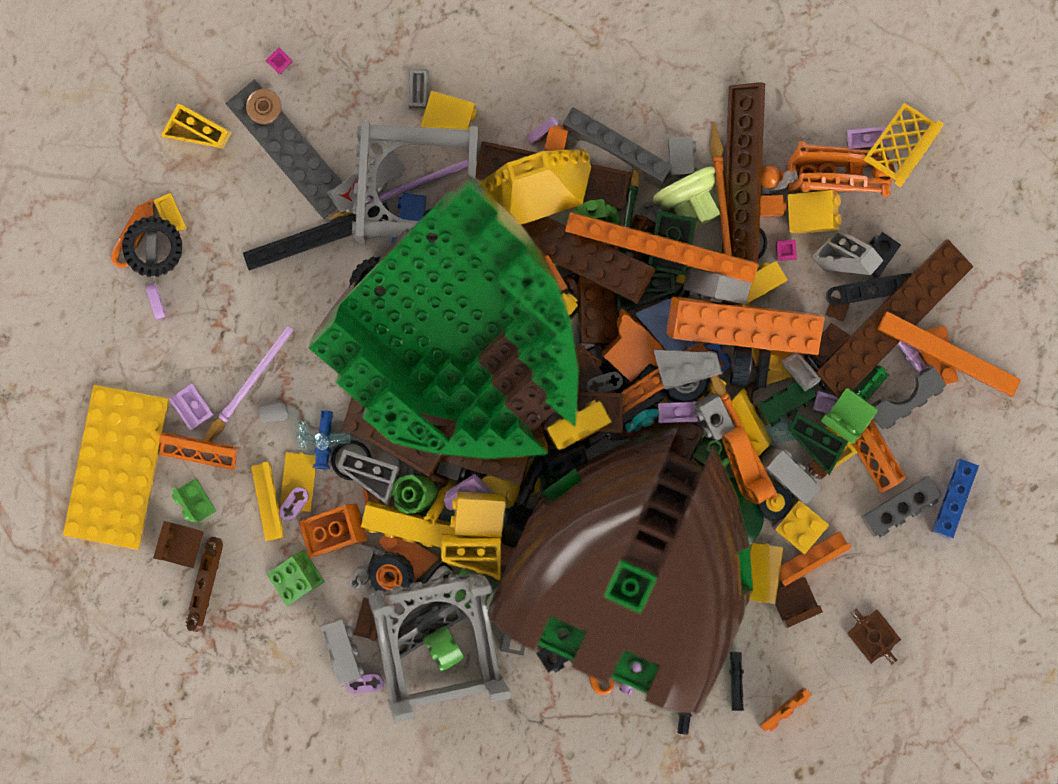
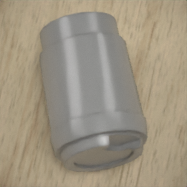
[259,402,289,423]

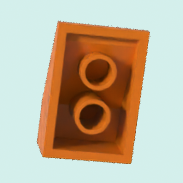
[299,504,368,558]

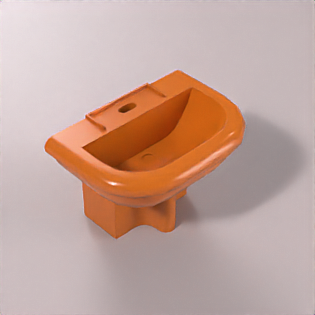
[602,309,666,382]

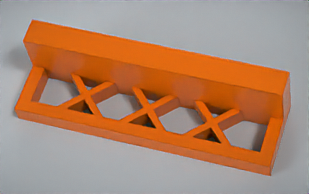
[852,420,907,493]
[159,432,239,470]
[779,531,852,586]

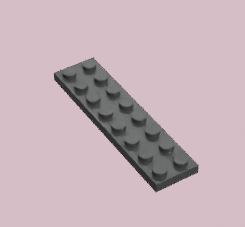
[226,79,342,219]

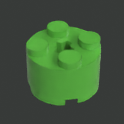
[392,474,438,514]
[423,626,465,672]

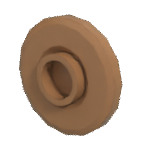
[246,89,282,124]

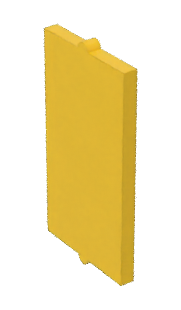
[279,452,316,512]
[750,543,784,604]

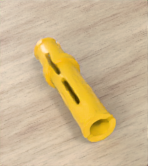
[423,479,458,526]

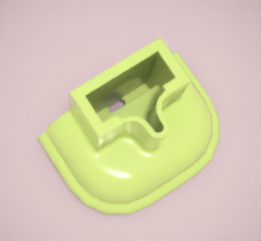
[652,166,720,228]

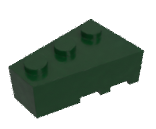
[616,273,675,314]
[754,381,817,427]

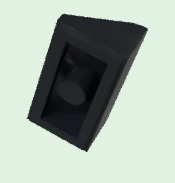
[600,360,633,393]

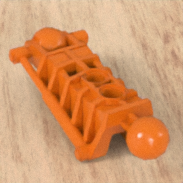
[761,141,896,197]

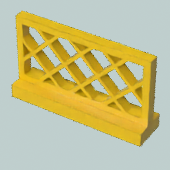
[864,103,944,188]

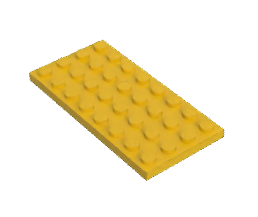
[63,385,169,550]

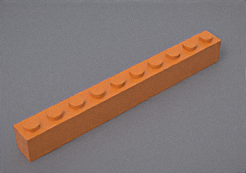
[565,212,759,283]

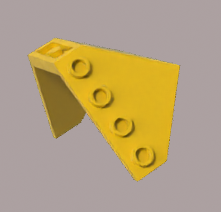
[479,149,591,225]

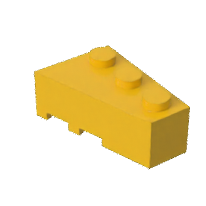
[547,400,612,450]
[442,535,501,580]

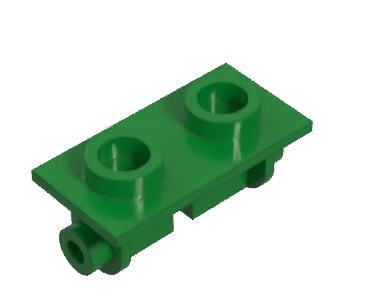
[852,365,889,401]

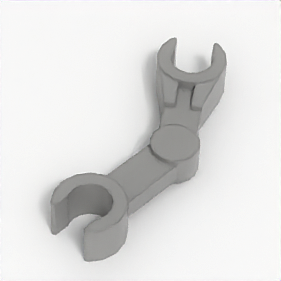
[761,170,798,196]

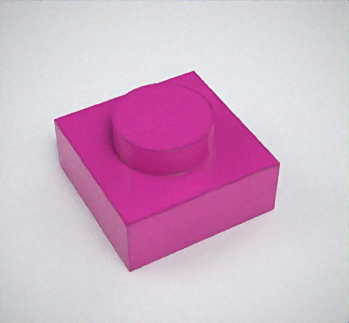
[265,48,293,75]
[776,240,797,261]

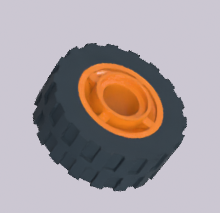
[369,552,414,592]

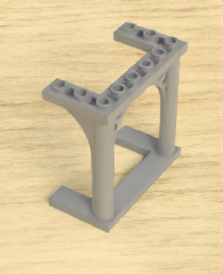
[352,121,478,245]
[368,570,511,723]

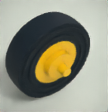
[757,485,792,520]

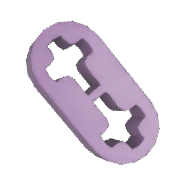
[526,116,561,145]
[146,283,166,320]
[280,487,309,521]
[346,674,384,693]

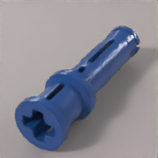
[313,411,333,470]

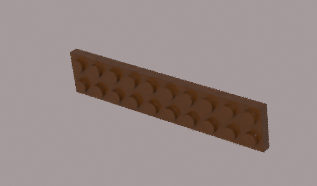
[722,82,765,271]
[815,239,974,399]
[341,397,530,485]

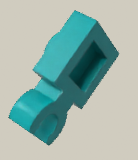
[625,409,660,433]

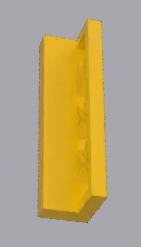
[251,461,285,541]

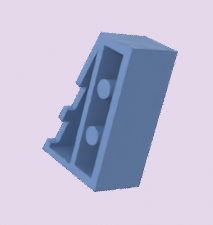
[635,299,693,351]

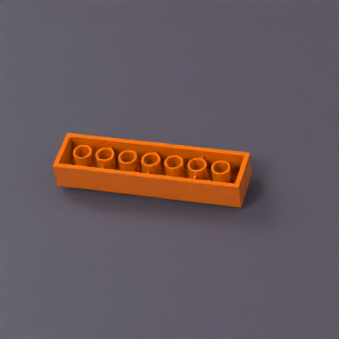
[666,297,825,355]

